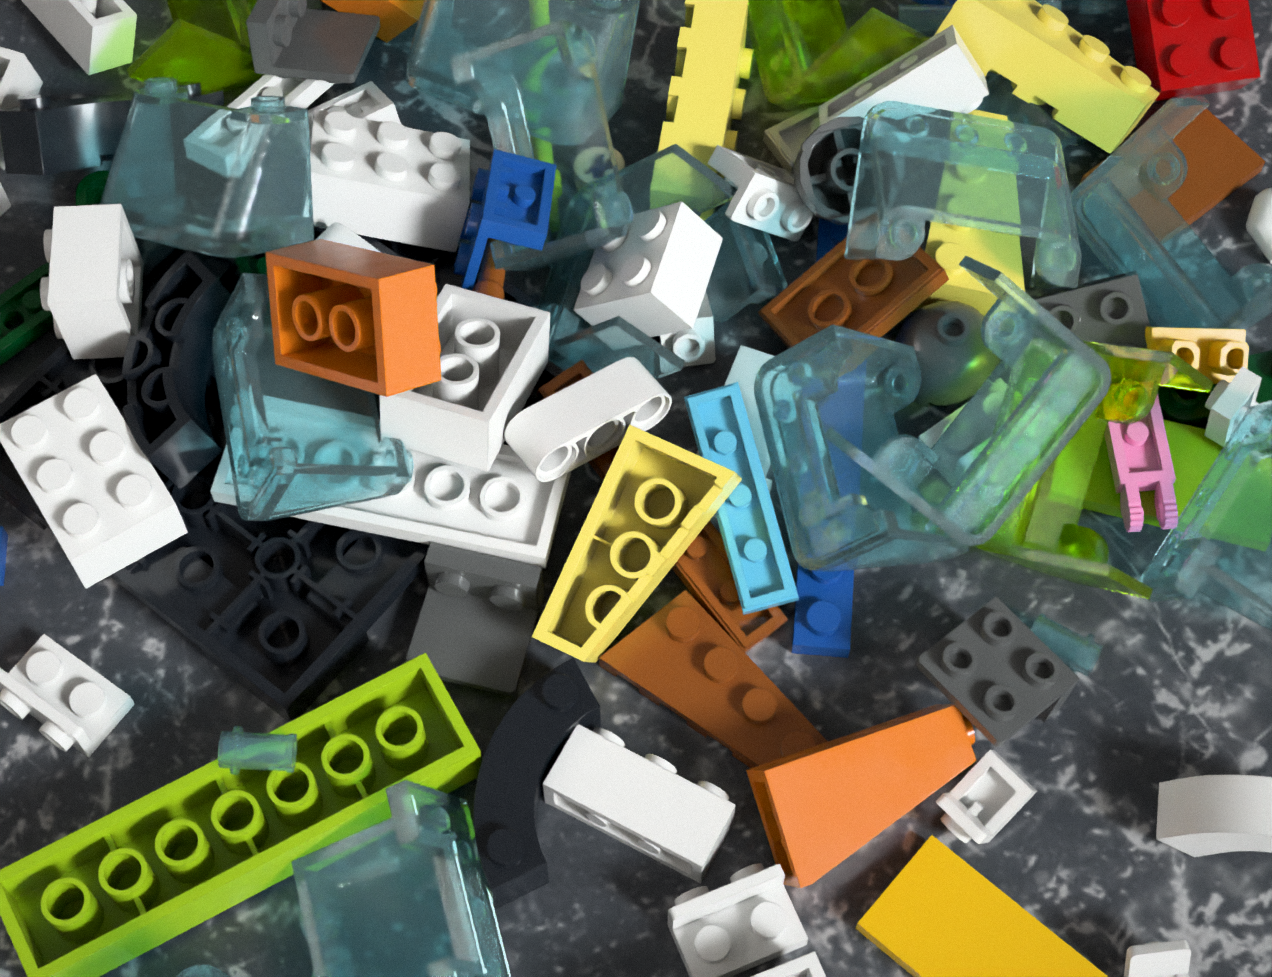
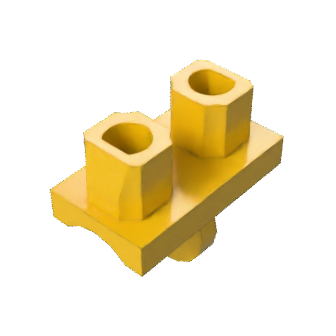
[1142,326,1249,384]

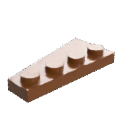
[599,590,828,768]

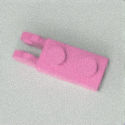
[1096,382,1178,533]

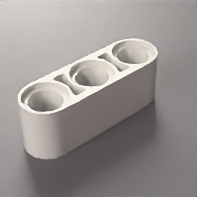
[504,357,672,482]

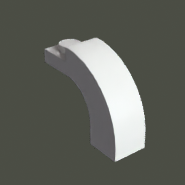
[1156,775,1272,857]

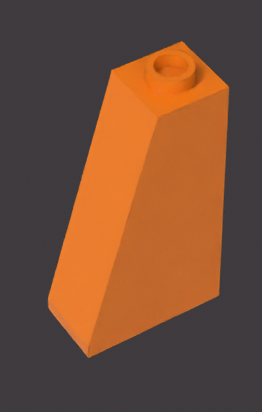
[746,704,976,888]

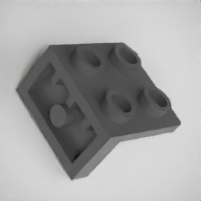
[246,0,380,84]
[1029,270,1150,405]
[404,542,544,697]
[916,596,1080,747]

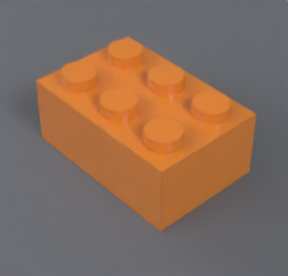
[265,239,441,397]

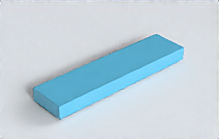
[684,382,799,615]

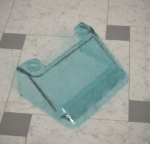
[844,101,1081,289]

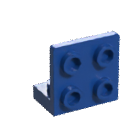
[453,149,557,291]

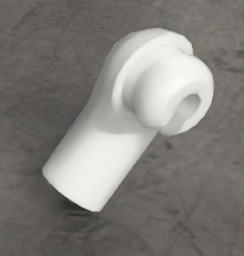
[1246,188,1272,264]

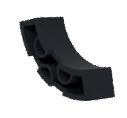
[0,81,225,176]
[122,249,247,489]
[474,657,601,909]

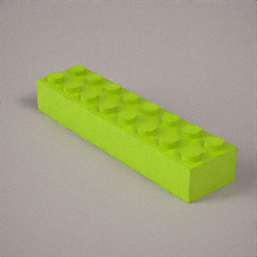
[0,653,482,977]

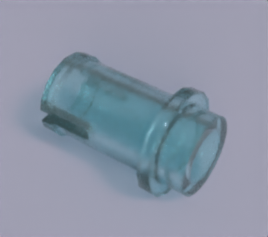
[898,0,954,35]
[1031,613,1103,677]
[218,726,297,775]

